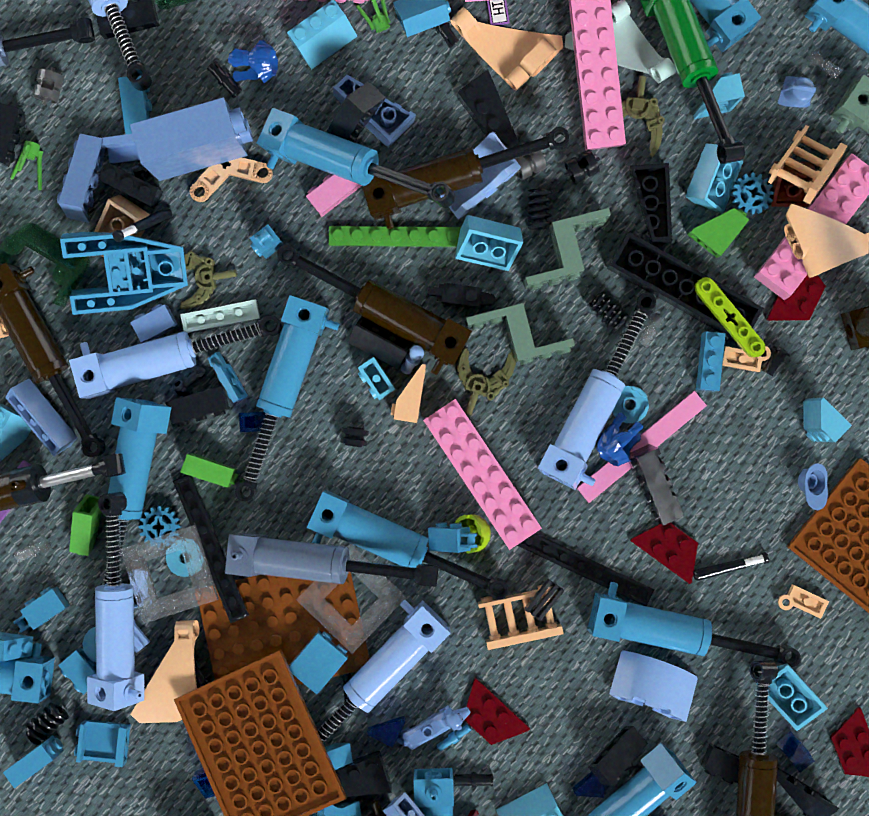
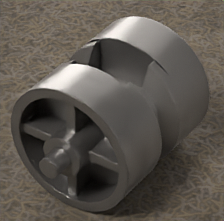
[32,67,64,106]
[515,151,546,180]

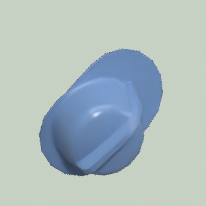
[778,76,816,108]
[798,463,828,510]

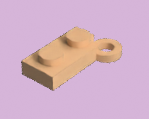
[722,346,771,372]
[777,584,829,619]

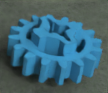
[731,172,774,215]
[138,506,182,548]

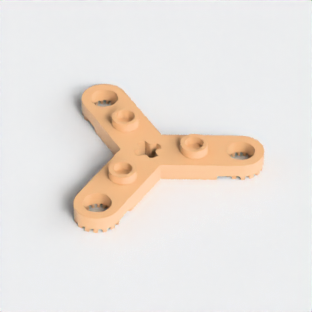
[189,157,273,202]

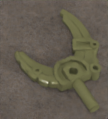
[622,76,665,158]
[180,251,237,309]
[457,348,516,416]

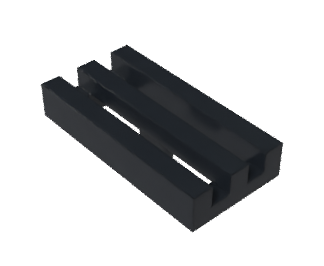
[525,579,564,621]

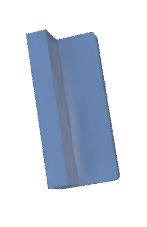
[103,134,140,164]

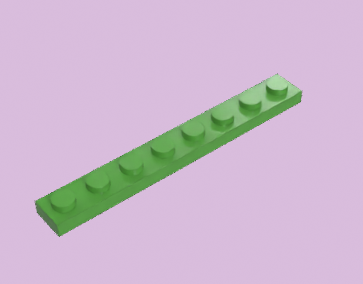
[329,226,461,247]

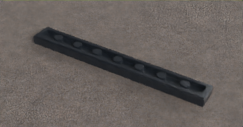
[173,475,249,623]
[517,533,655,606]

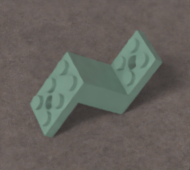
[523,208,611,291]
[465,303,575,365]

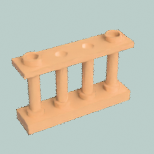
[768,125,847,204]
[478,585,564,650]

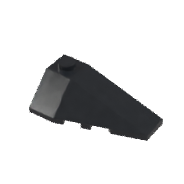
[777,768,839,816]

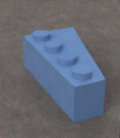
[333,75,416,148]
[57,134,106,222]

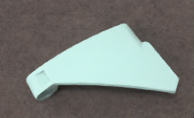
[565,0,676,83]

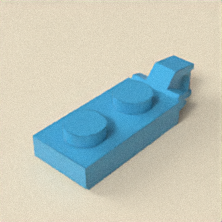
[208,352,248,403]

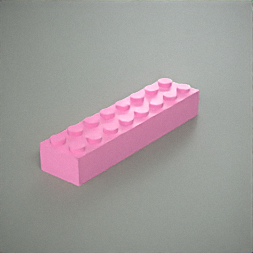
[568,0,626,151]
[754,153,869,300]
[423,399,542,550]

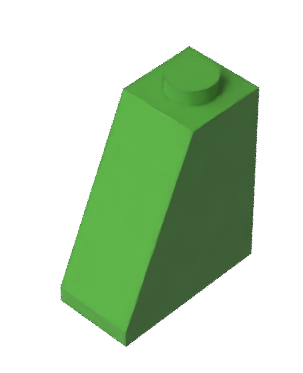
[687,208,749,258]
[180,453,238,488]
[69,494,102,556]

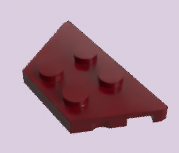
[766,274,826,321]
[630,523,698,584]
[465,678,530,745]
[830,707,869,777]

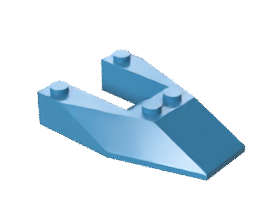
[60,232,188,315]

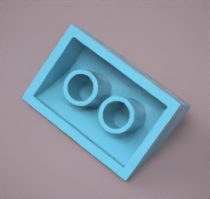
[287,0,357,70]
[693,72,745,120]
[685,143,743,214]
[455,215,523,271]
[803,397,852,442]
[768,664,828,731]
[496,783,564,816]

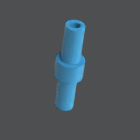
[437,724,472,751]

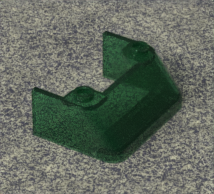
[0,223,90,308]

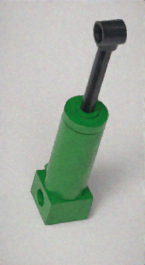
[640,0,745,164]

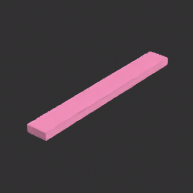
[577,391,707,503]

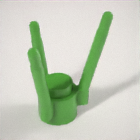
[356,0,390,33]
[10,141,43,190]

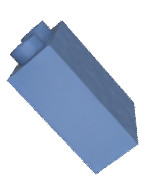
[130,97,253,181]

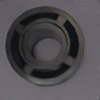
[340,426,369,447]

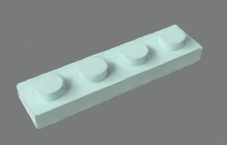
[180,299,260,333]

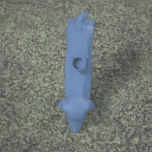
[397,705,471,750]

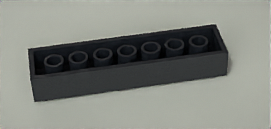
[607,232,764,341]

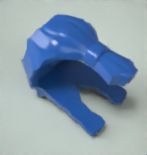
[228,40,278,83]
[596,412,643,466]

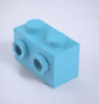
[358,357,396,400]

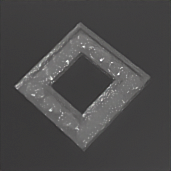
[120,525,219,624]
[296,543,406,654]

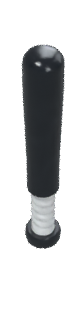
[112,208,172,242]
[693,552,769,581]

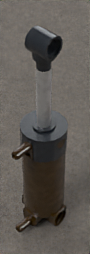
[0,453,126,511]

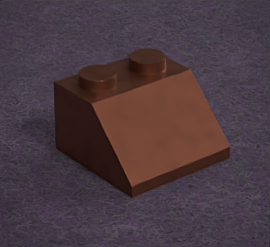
[771,161,816,207]

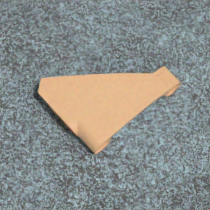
[450,7,563,91]
[784,204,869,278]
[130,620,200,723]

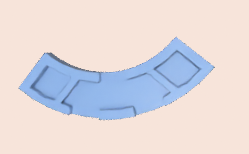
[440,132,521,220]
[609,650,698,722]

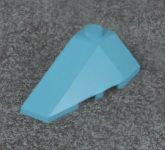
[0,404,31,462]

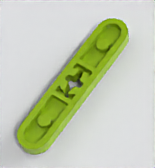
[695,277,766,358]

